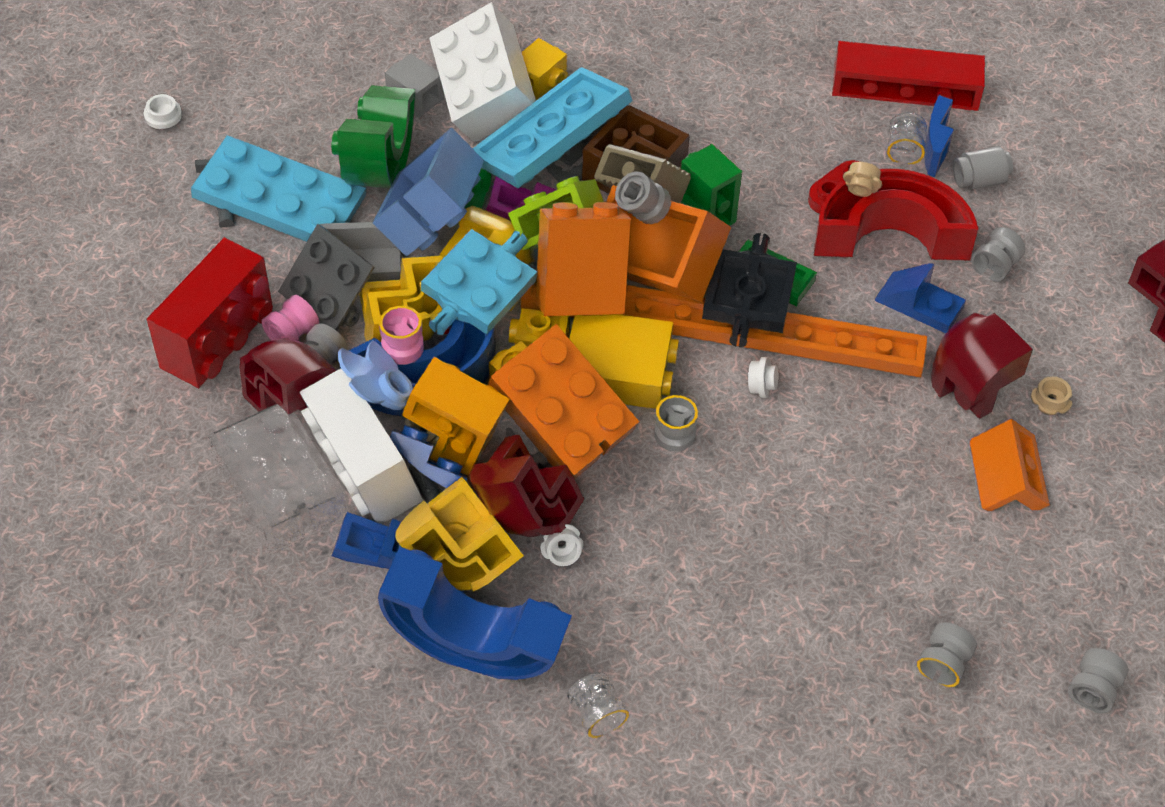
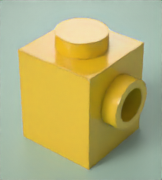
[522,38,568,100]

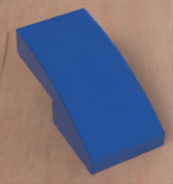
[924,95,954,177]
[331,512,401,569]

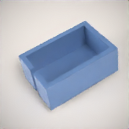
[373,127,484,257]

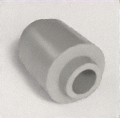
[953,145,1013,190]

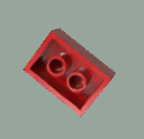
[146,237,273,389]

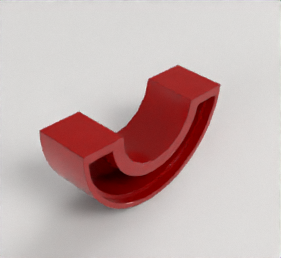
[814,169,978,261]

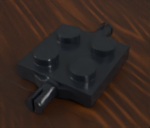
[702,233,797,347]

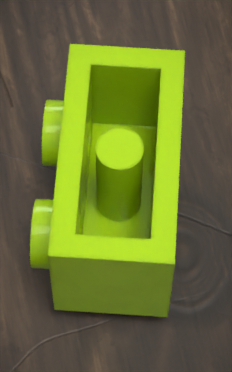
[508,176,604,250]

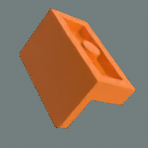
[970,419,1050,511]

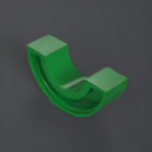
[331,85,416,188]

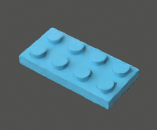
[472,67,633,188]
[191,135,366,242]

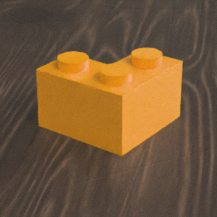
[402,357,510,477]

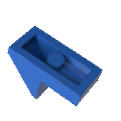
[875,263,966,333]

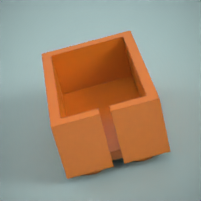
[606,185,732,302]
[488,324,640,479]

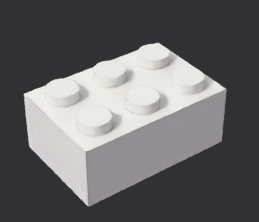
[429,2,536,142]
[300,368,423,524]

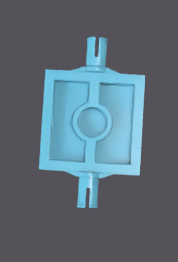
[421,229,537,335]

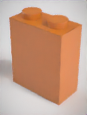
[536,202,631,316]

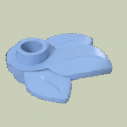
[338,340,413,410]

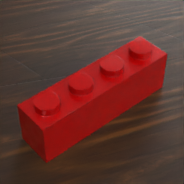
[832,41,985,111]

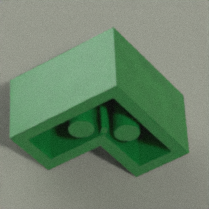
[681,144,742,226]

